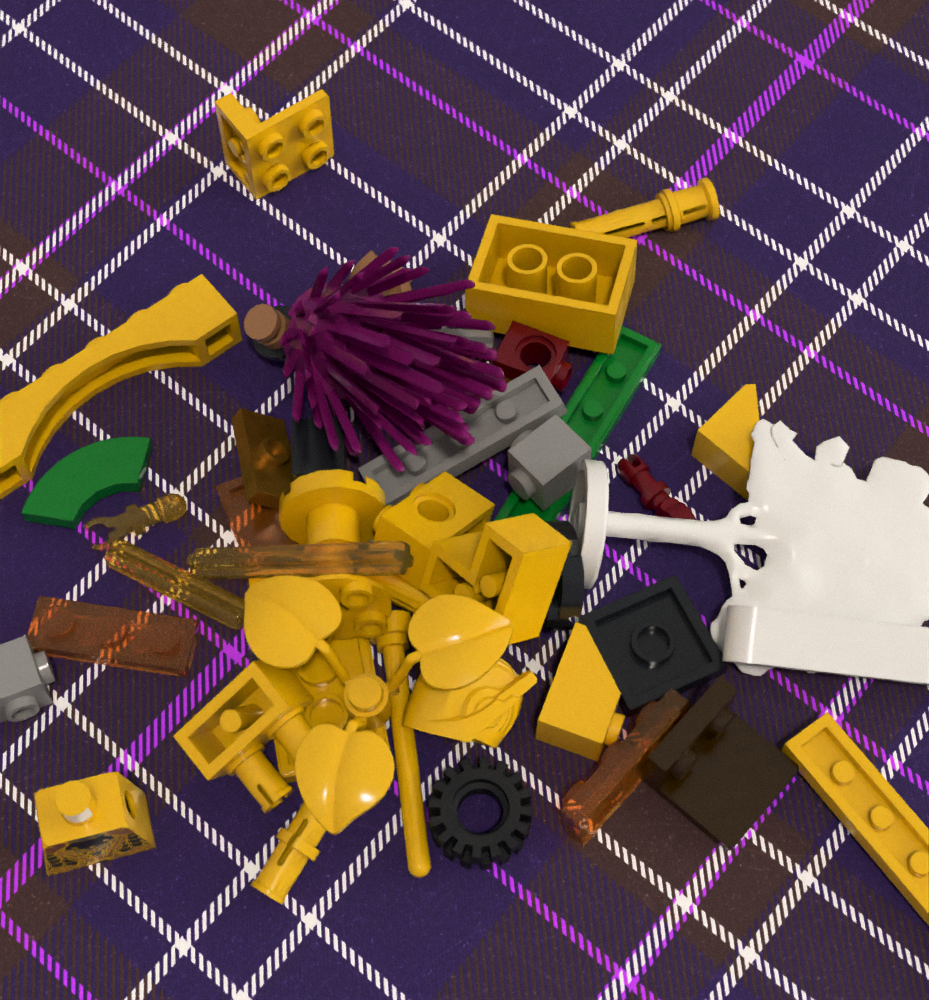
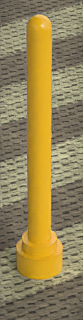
[370,610,431,878]

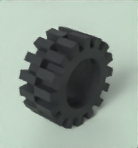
[428,757,533,870]

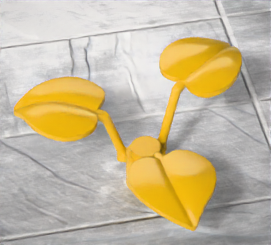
[244,575,513,835]

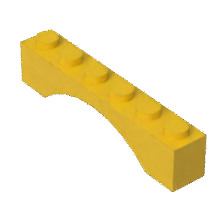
[0,274,243,500]

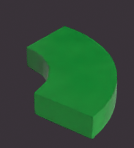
[22,437,153,529]

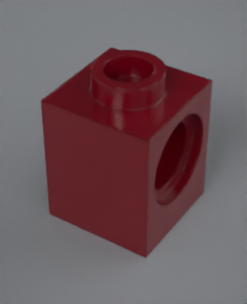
[493,321,573,393]

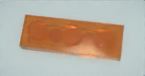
[27,596,200,678]
[561,688,690,847]

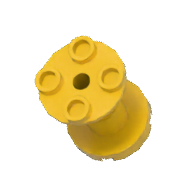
[279,469,392,644]

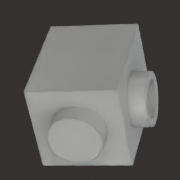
[507,414,592,511]
[0,635,56,723]

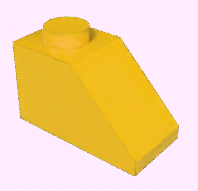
[535,622,626,762]

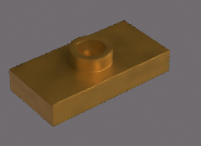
[231,408,293,509]

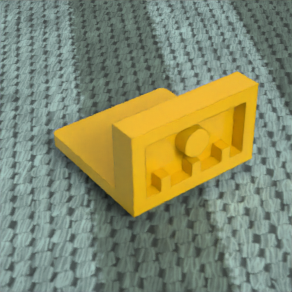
[214,89,334,200]

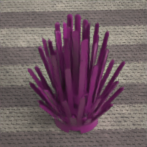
[280,247,507,472]

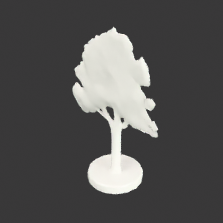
[568,419,929,676]

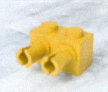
[173,660,315,814]

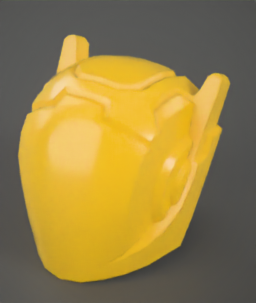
[402,658,537,749]

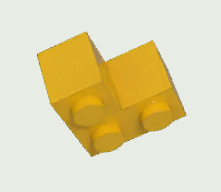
[419,513,572,645]

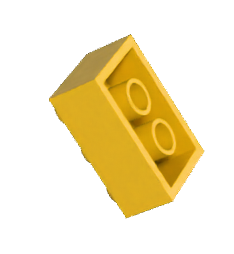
[465,214,638,355]

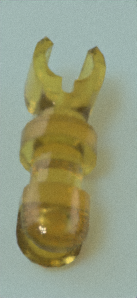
[83,493,187,550]

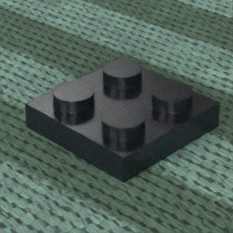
[578,574,728,718]

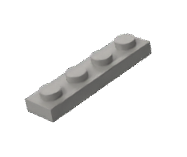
[358,365,567,506]

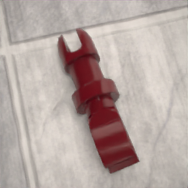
[618,454,696,520]

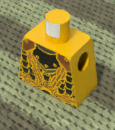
[34,772,156,876]

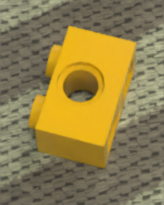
[369,471,495,590]

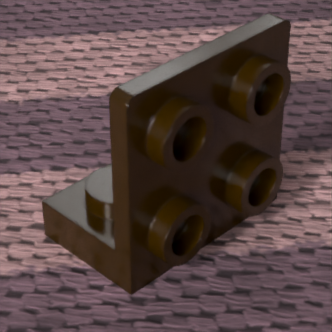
[641,676,799,851]

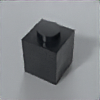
[292,417,347,481]

